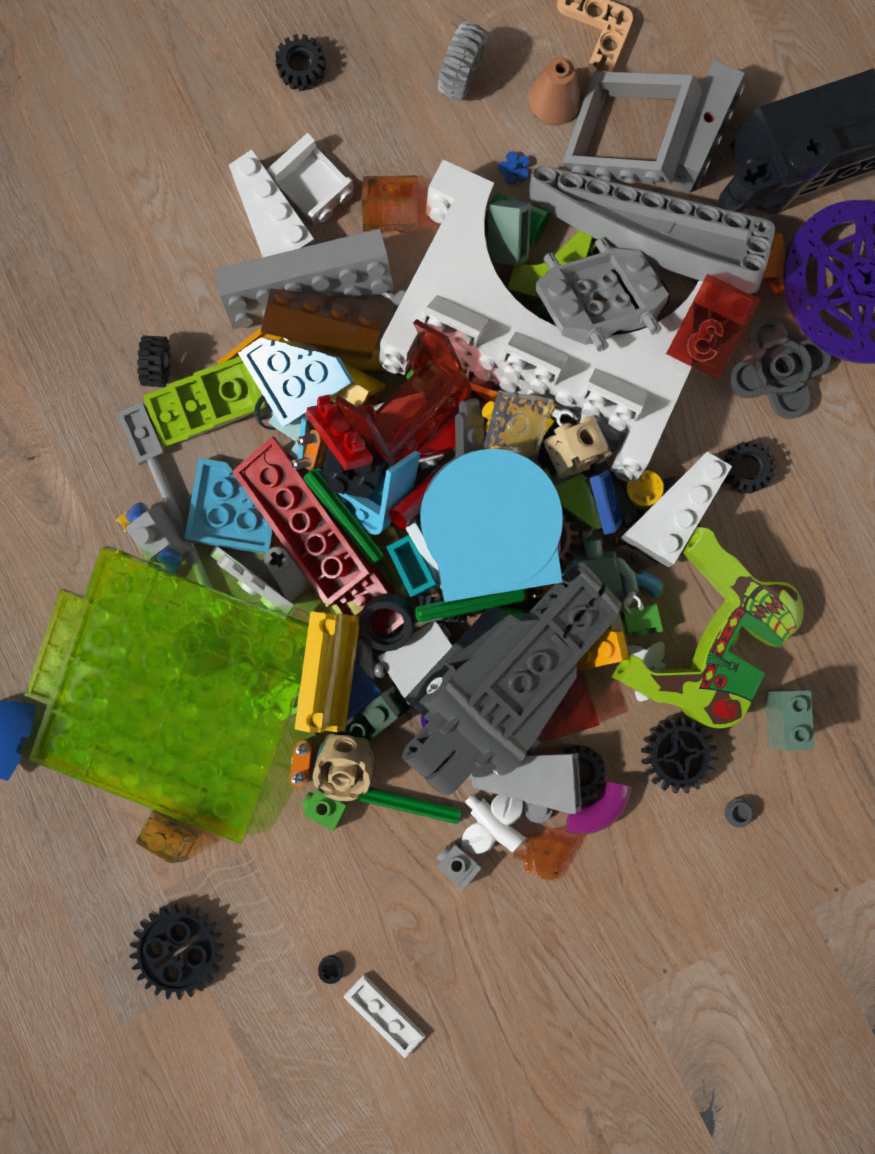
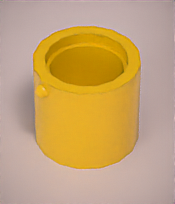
[623,470,663,512]

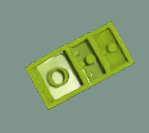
[142,356,267,449]

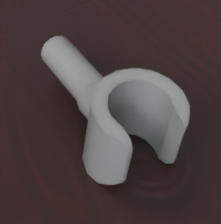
[381,290,405,310]

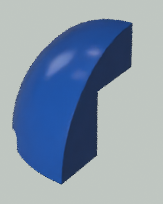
[0,701,37,781]

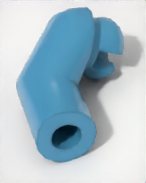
[635,571,664,598]

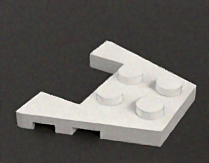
[210,546,293,614]

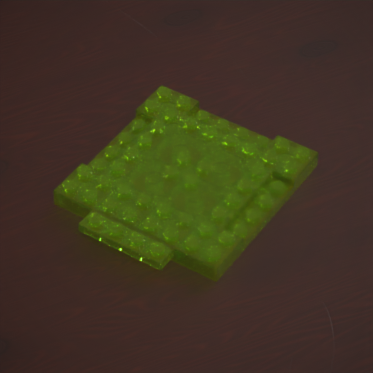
[24,546,309,844]

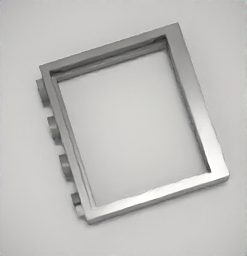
[562,72,703,185]

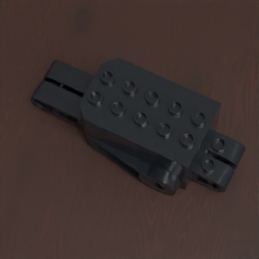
[719,68,875,214]

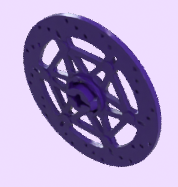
[783,200,875,364]

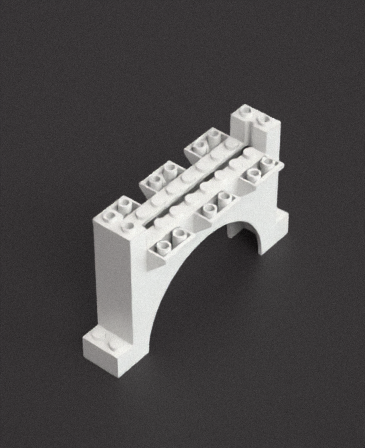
[379,160,753,482]

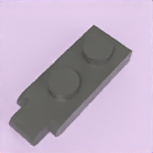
[455,398,484,457]

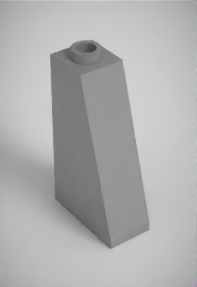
[468,753,581,814]

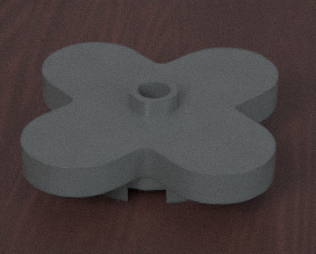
[729,319,831,419]

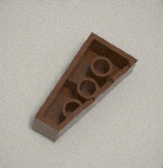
[261,288,382,360]

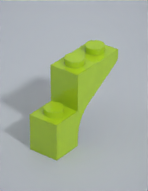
[507,231,597,305]
[536,463,602,530]

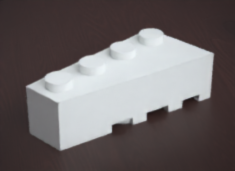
[229,150,315,257]
[620,452,732,567]

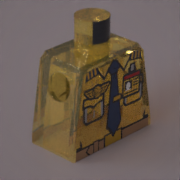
[135,810,199,863]

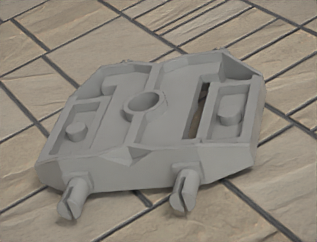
[536,237,669,352]

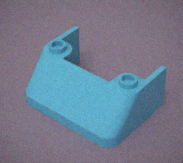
[298,401,420,535]

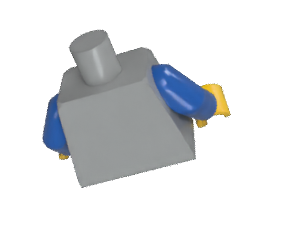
[116,502,190,588]

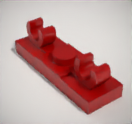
[306,394,373,471]

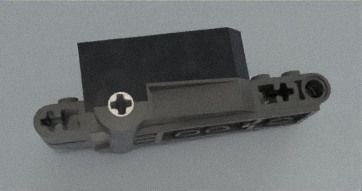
[402,562,622,796]

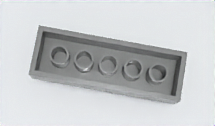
[215,229,394,330]

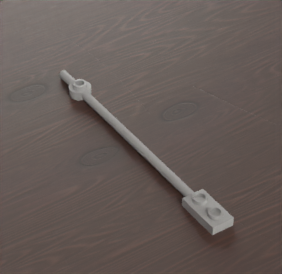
[117,402,266,717]

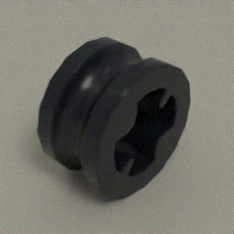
[318,955,344,984]

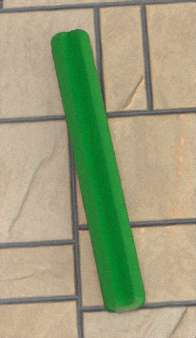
[304,469,384,565]
[415,589,525,623]
[355,787,461,824]

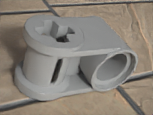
[264,547,312,601]

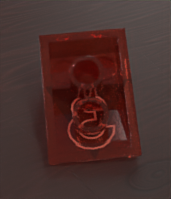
[666,273,761,380]

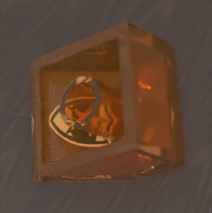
[362,175,419,233]

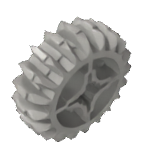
[438,21,488,101]

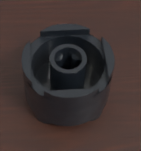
[323,430,388,498]

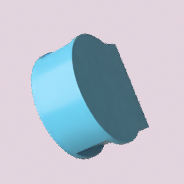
[420,449,563,602]

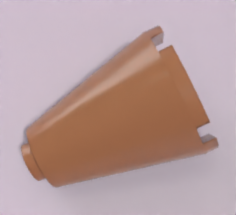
[528,57,583,126]

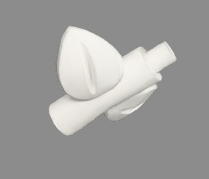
[462,794,526,854]

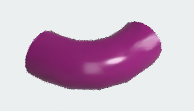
[565,781,632,834]

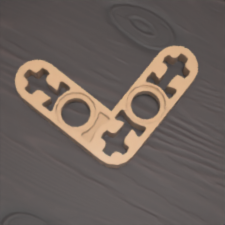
[557,0,633,80]

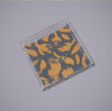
[484,391,554,455]

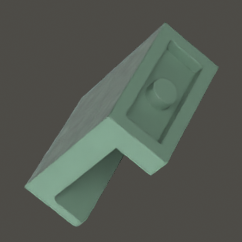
[765,690,815,751]

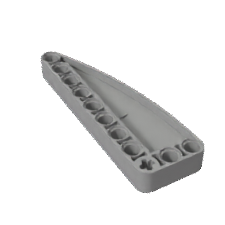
[528,166,775,294]

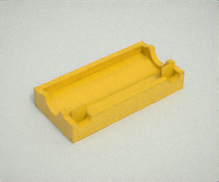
[295,611,360,733]

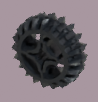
[640,716,718,794]

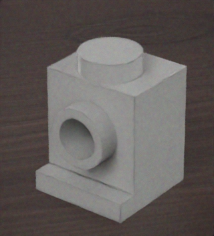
[436,843,481,890]

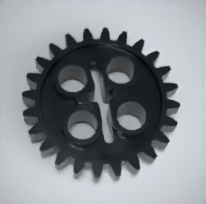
[129,903,224,1000]

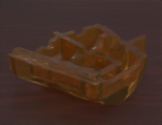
[513,831,578,881]

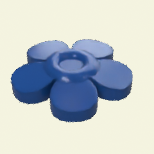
[498,151,529,184]

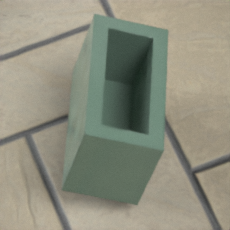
[485,199,531,265]

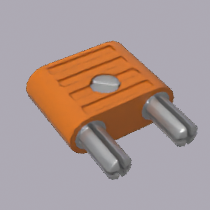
[291,429,330,470]
[290,739,314,787]

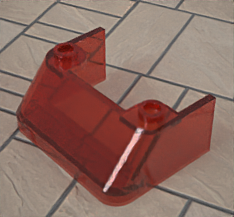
[335,319,472,466]

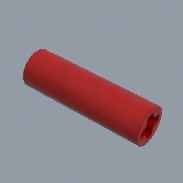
[389,466,443,528]

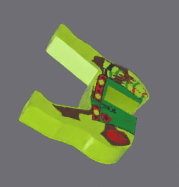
[612,527,804,728]

